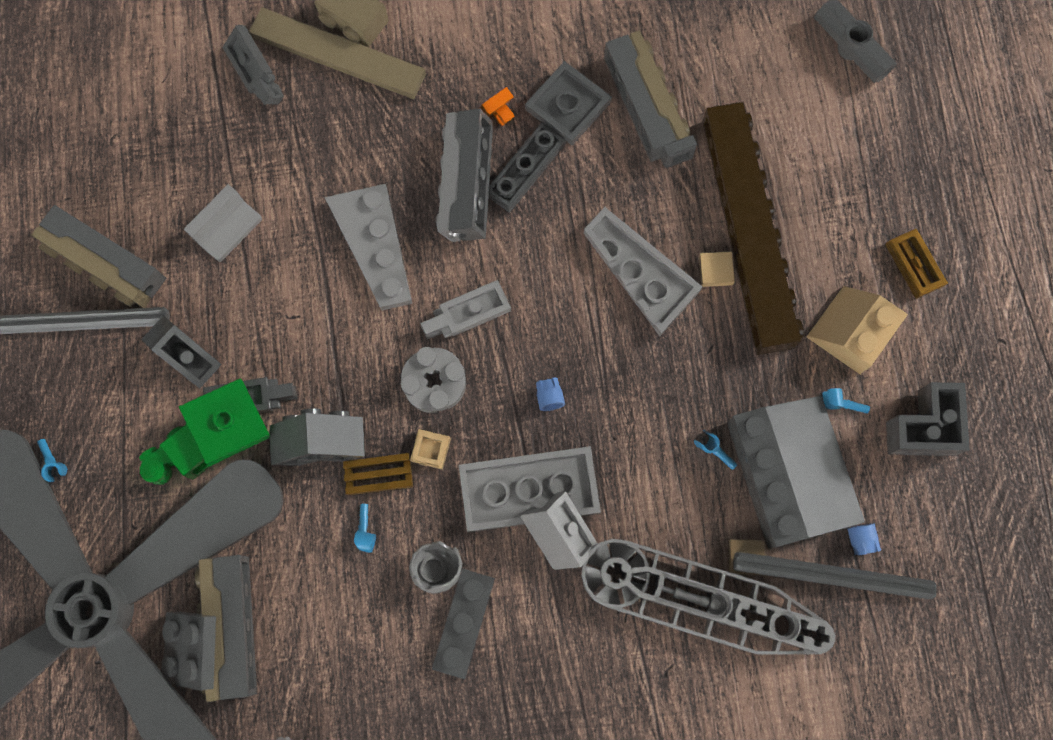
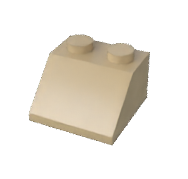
[806,286,908,374]

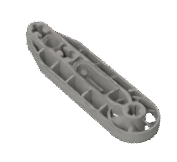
[581,539,835,655]

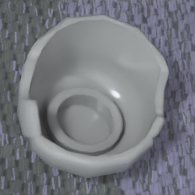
[409,541,462,594]

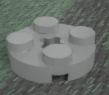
[401,347,466,413]

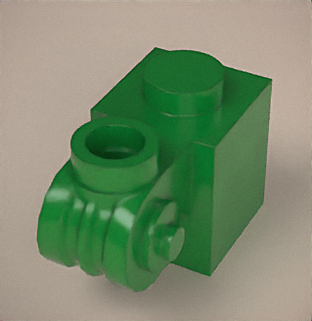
[139,424,209,485]

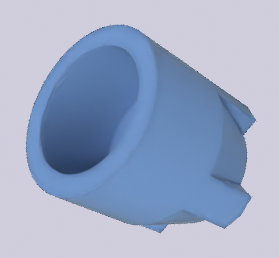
[536,378,565,411]
[847,523,881,555]

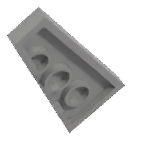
[325,184,413,311]
[584,207,703,336]

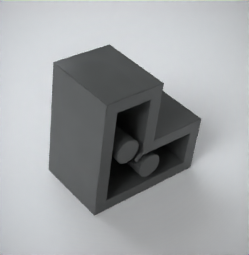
[886,382,970,456]
[270,408,365,466]

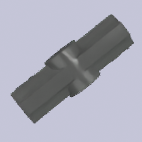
[814,0,897,83]

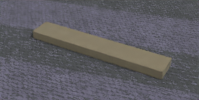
[249,7,426,99]

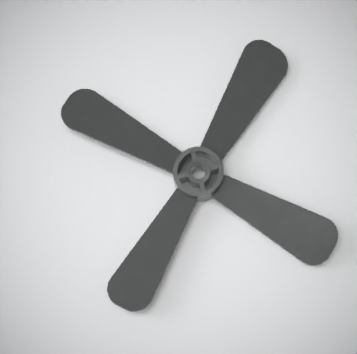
[0,430,283,740]

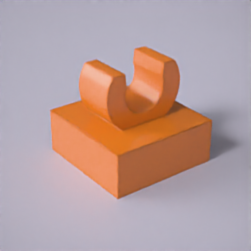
[478,87,514,127]

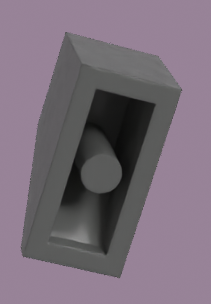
[141,315,222,389]

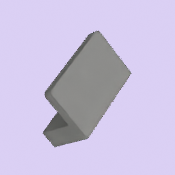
[184,184,262,262]
[521,491,598,570]

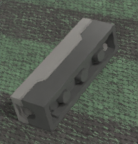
[436,108,493,242]

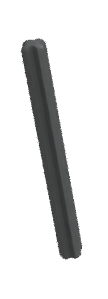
[0,307,170,334]
[733,552,937,599]

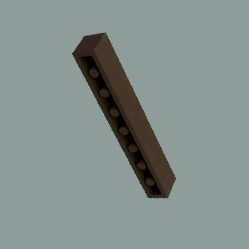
[702,102,804,355]

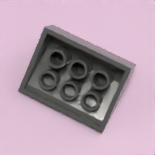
[727,396,865,550]

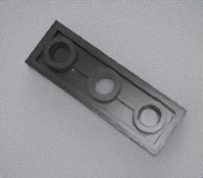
[488,122,566,213]

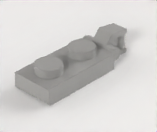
[421,280,511,339]

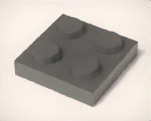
[525,61,612,146]
[161,611,216,690]

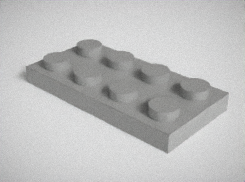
[459,446,601,532]

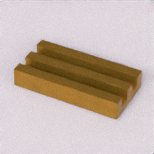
[885,228,948,299]
[343,453,413,496]

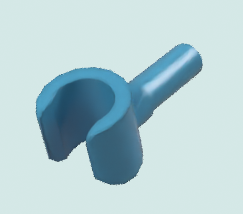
[823,388,870,414]
[694,430,737,470]
[37,439,68,482]
[354,504,376,553]

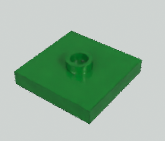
[178,378,271,467]

